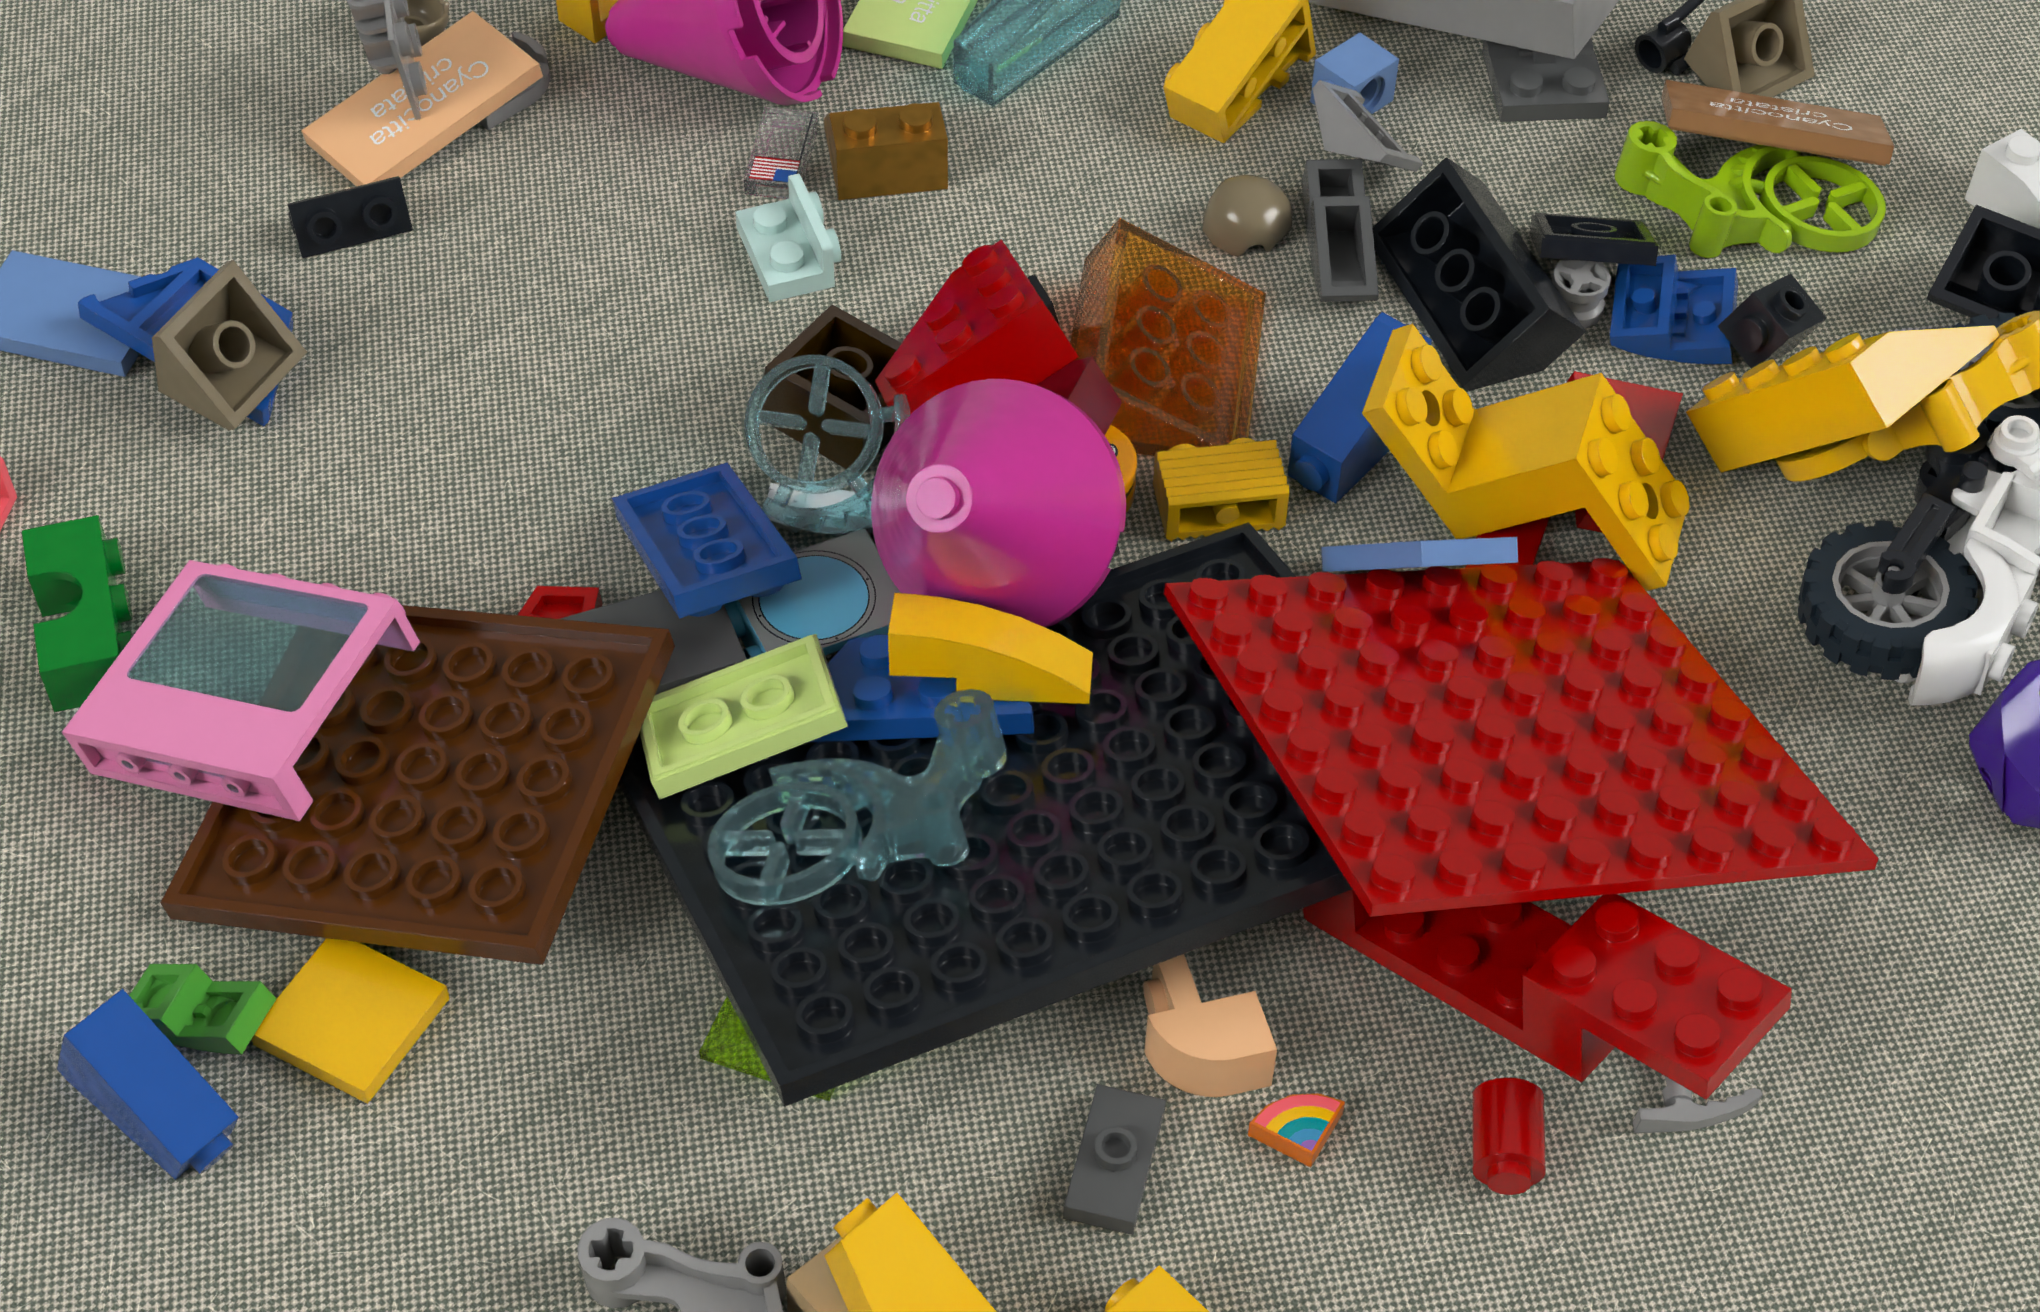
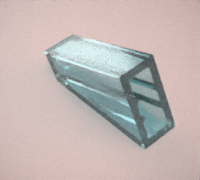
[953,0,1121,107]

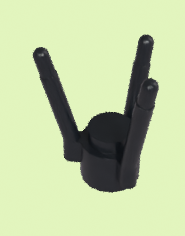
[1634,0,1705,76]

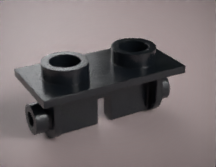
[287,176,413,258]

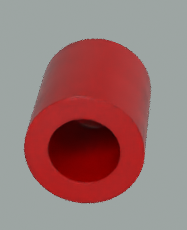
[1472,1078,1546,1195]

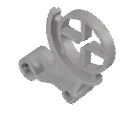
[577,1218,786,1312]

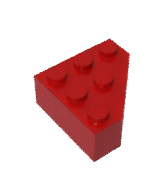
[875,239,1079,424]

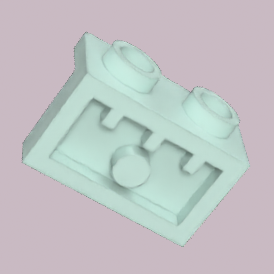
[735,173,841,303]

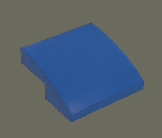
[1610,254,1738,364]

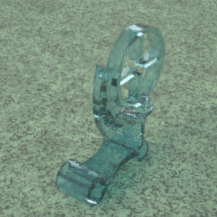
[744,355,910,534]
[707,689,1007,906]

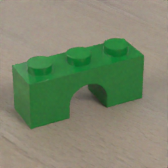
[22,515,140,713]

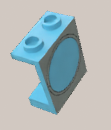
[724,528,901,659]

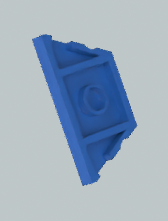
[78,257,293,427]
[810,635,1034,742]

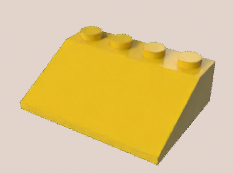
[1686,325,2000,473]

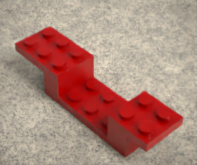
[1303,889,1792,1100]

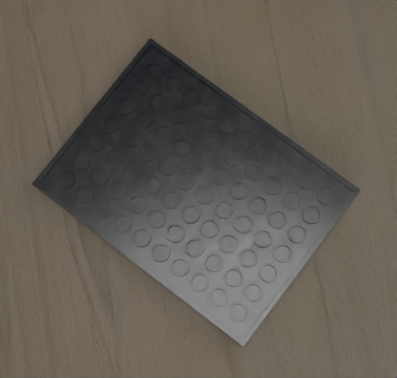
[619,522,1352,1107]

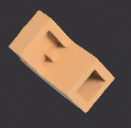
[1143,954,1277,1097]

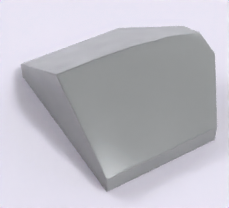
[1312,80,1423,172]

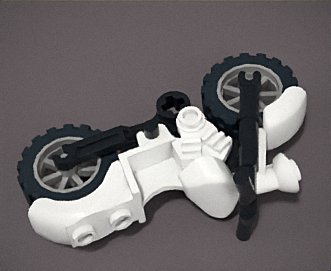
[1798,313,2040,706]

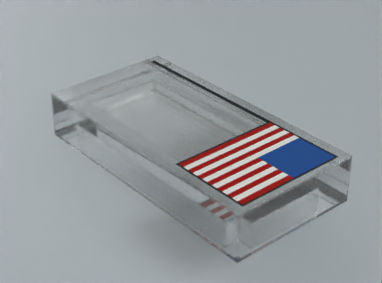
[743,107,819,199]

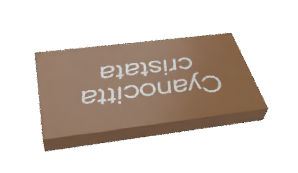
[1661,80,1894,166]

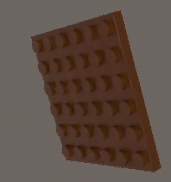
[160,605,675,965]

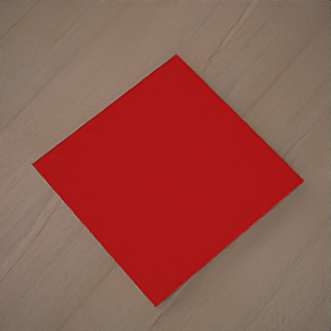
[1164,558,1879,917]

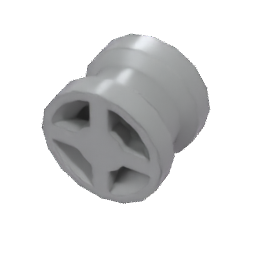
[1552,259,1611,328]

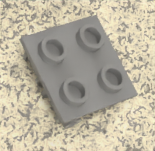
[347,0,427,120]

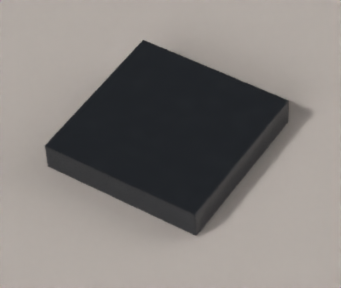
[1529,213,1659,266]

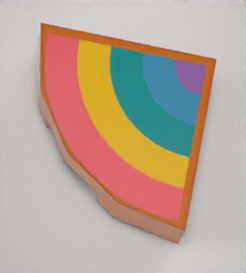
[1248,1093,1345,1168]

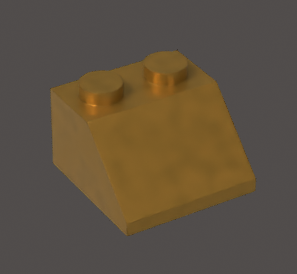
[824,102,948,200]

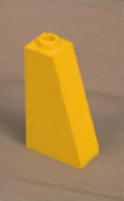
[824,1193,997,1312]

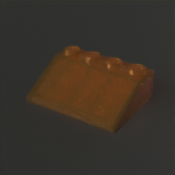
[1070,218,1266,456]

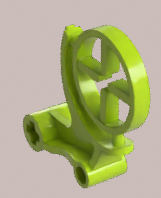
[1614,121,1886,258]

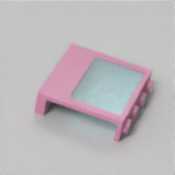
[62,560,420,821]

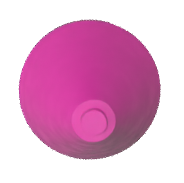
[605,0,843,106]
[871,379,1126,628]

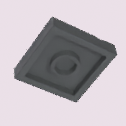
[1482,38,1610,122]

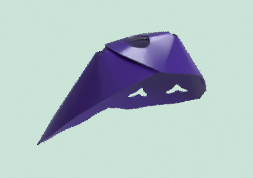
[1969,659,2040,829]

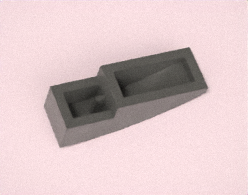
[1301,159,1379,302]

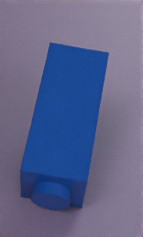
[1287,312,1432,504]
[57,988,239,1180]

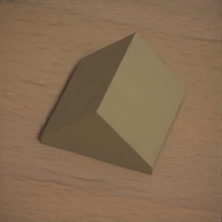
[1684,0,1815,97]
[152,260,308,430]

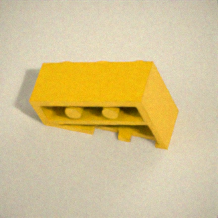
[1163,0,1316,143]

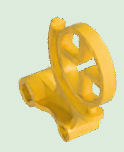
[1775,311,2040,482]

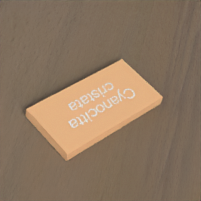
[301,11,543,186]

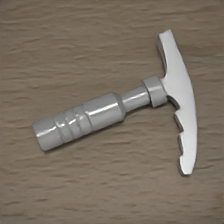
[1633,1076,1763,1133]

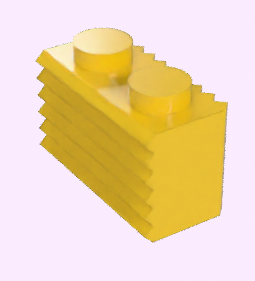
[1153,438,1290,542]

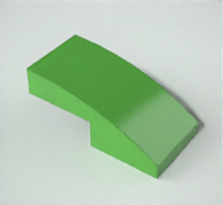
[129,964,277,1055]

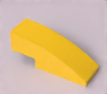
[888,592,1093,704]

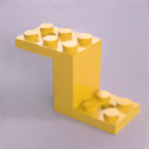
[1362,323,1690,591]

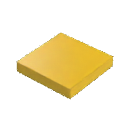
[251,938,450,1104]

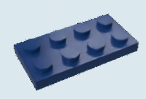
[612,463,802,619]

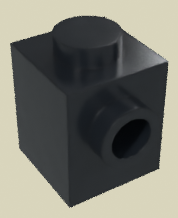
[1717,273,1827,369]

